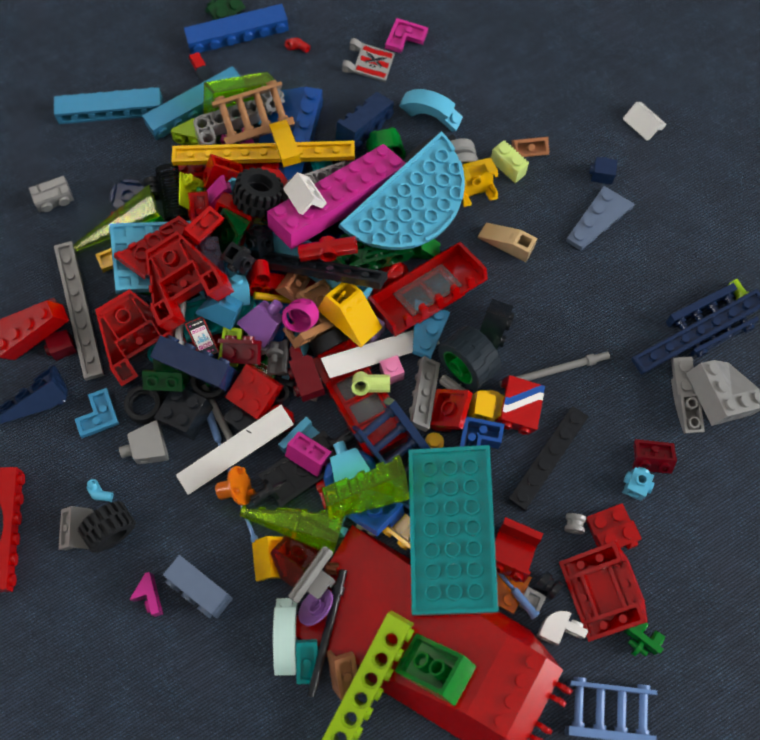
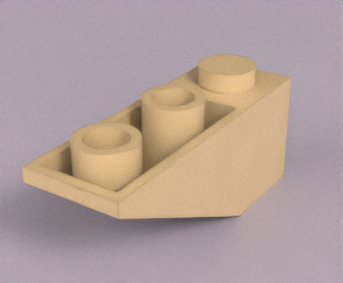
[477,223,537,262]

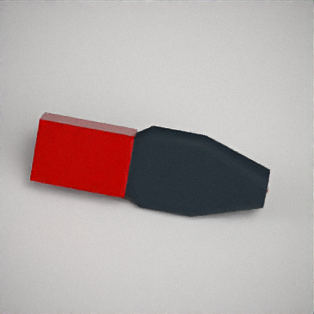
[189,52,213,82]

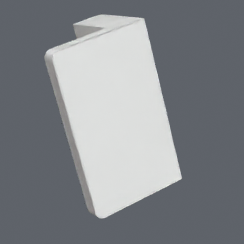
[623,102,667,140]
[283,172,327,215]

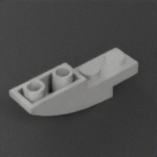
[671,357,705,434]

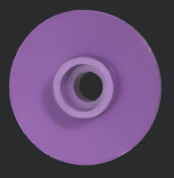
[298,589,333,626]

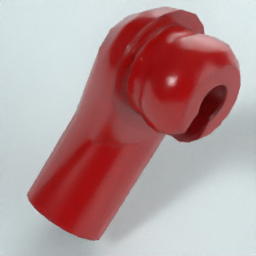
[284,37,311,53]

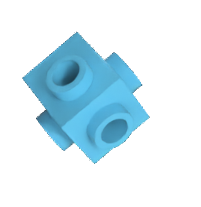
[622,467,655,501]

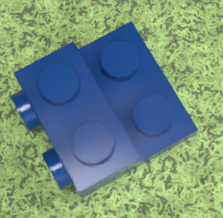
[345,486,404,536]

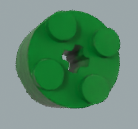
[366,128,406,160]

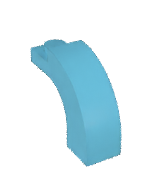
[399,89,463,132]

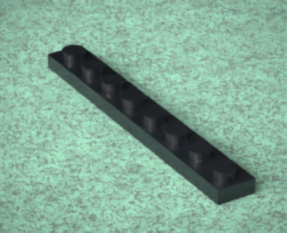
[250,252,388,289]

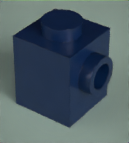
[589,157,618,185]

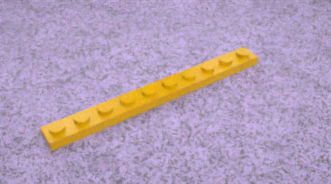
[171,141,355,166]

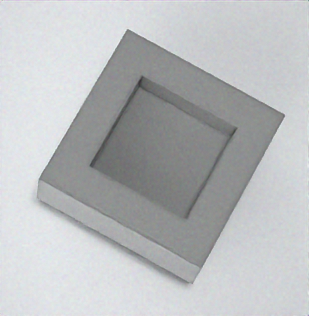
[518,587,546,611]

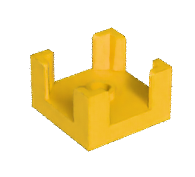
[461,157,498,207]

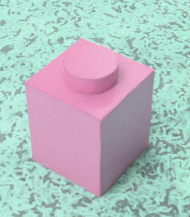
[379,355,405,384]

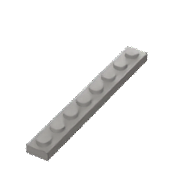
[54,241,105,381]

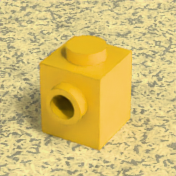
[468,390,497,421]

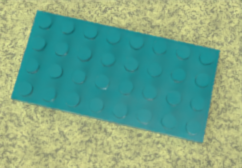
[409,445,499,616]

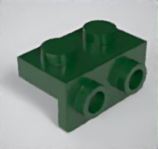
[205,0,246,20]

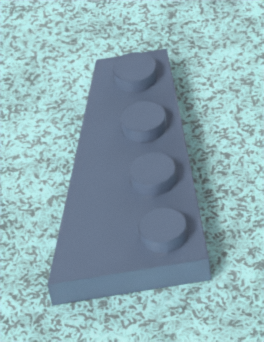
[566,186,635,251]

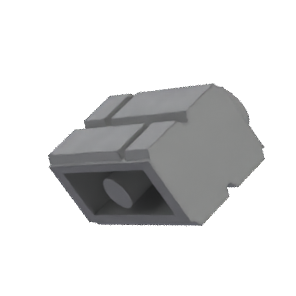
[29,176,74,212]

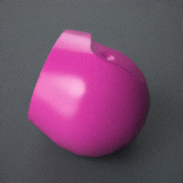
[282,298,319,332]

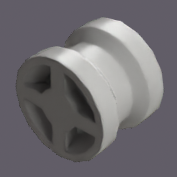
[564,513,586,534]

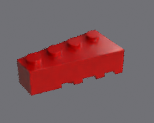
[0,300,69,360]

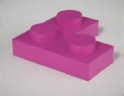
[385,18,428,53]

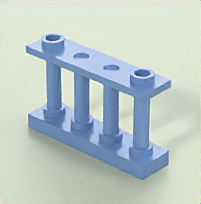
[565,677,657,740]

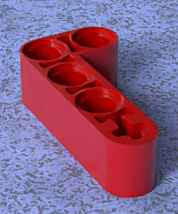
[246,259,316,296]

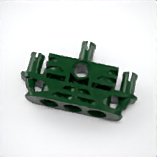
[331,233,413,270]

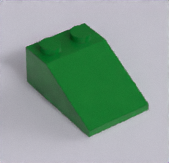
[395,633,477,706]

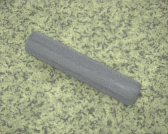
[288,546,333,603]

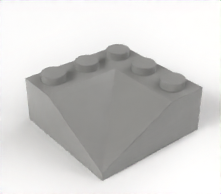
[686,360,760,426]

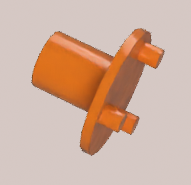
[215,466,256,506]

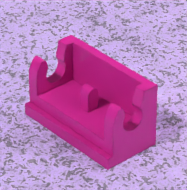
[285,431,332,477]

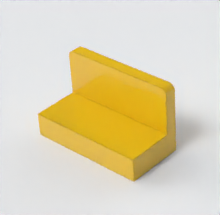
[252,536,287,581]

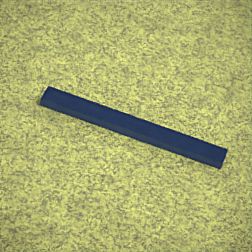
[631,289,760,375]

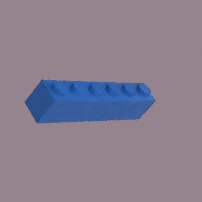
[184,4,289,54]

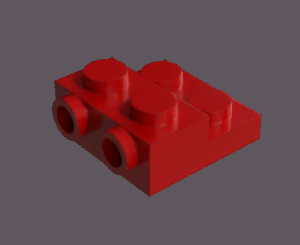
[430,389,473,432]
[586,503,642,550]

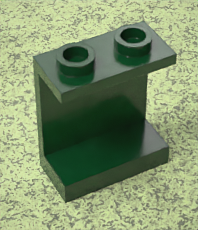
[142,359,191,392]

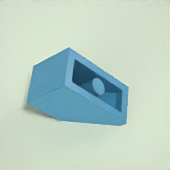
[195,295,243,330]

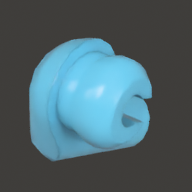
[87,479,113,502]

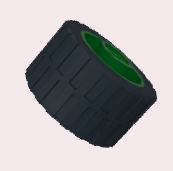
[438,325,501,390]

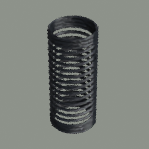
[155,163,188,222]

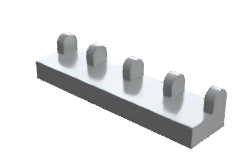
[409,356,440,432]

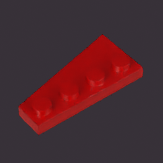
[114,216,190,280]

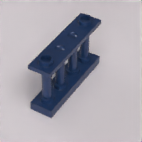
[666,283,759,358]
[352,397,430,492]

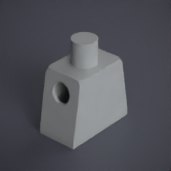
[119,420,169,464]

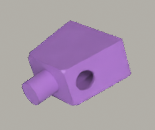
[237,299,283,348]

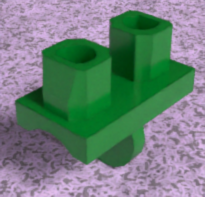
[624,622,665,657]

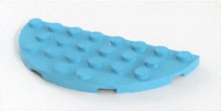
[339,131,465,250]

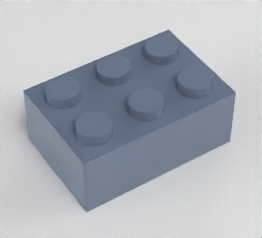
[163,555,233,619]

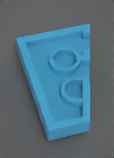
[412,299,450,359]

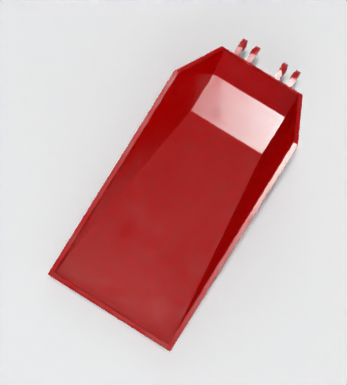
[296,525,572,740]

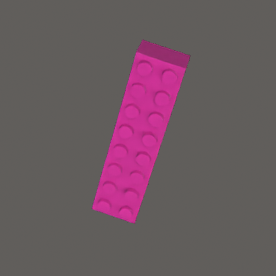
[267,144,406,250]

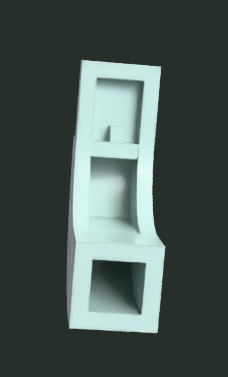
[273,598,298,675]

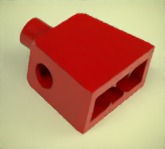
[202,154,243,191]

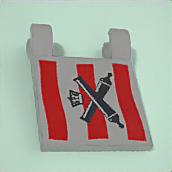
[342,38,395,82]

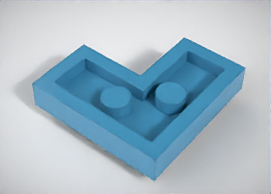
[75,388,119,438]

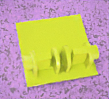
[179,172,207,209]

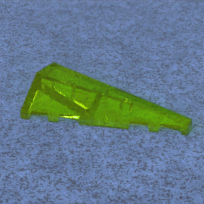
[73,185,160,251]
[240,506,345,555]

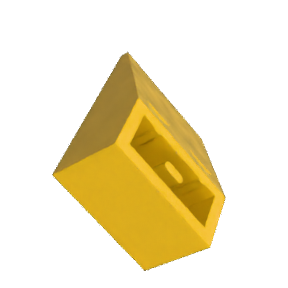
[318,282,383,348]

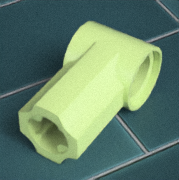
[351,371,390,396]

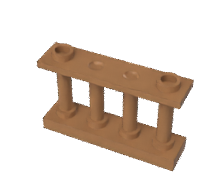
[212,80,295,144]

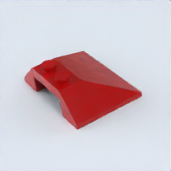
[559,541,648,642]

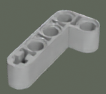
[193,100,261,145]

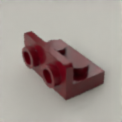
[218,335,262,365]
[633,439,677,474]

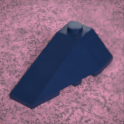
[0,365,68,424]

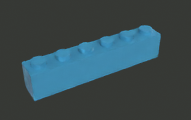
[142,66,246,140]
[54,87,163,124]

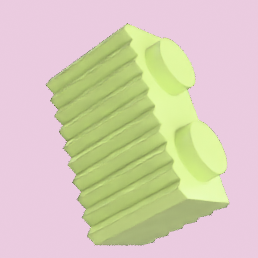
[491,140,529,183]

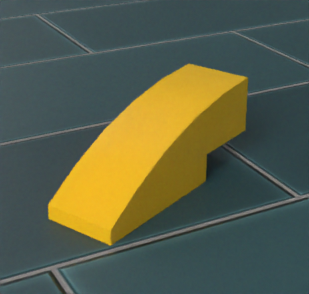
[269,120,301,167]

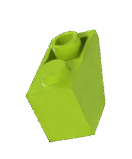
[171,118,210,145]

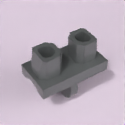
[266,339,290,376]

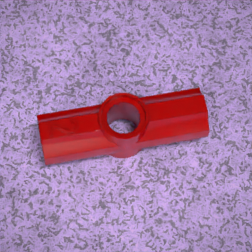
[298,236,358,262]

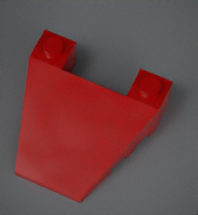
[145,231,234,331]
[95,289,187,387]

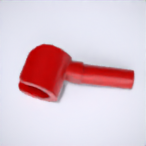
[316,480,329,509]

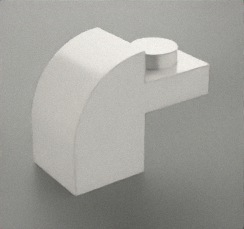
[536,611,588,646]

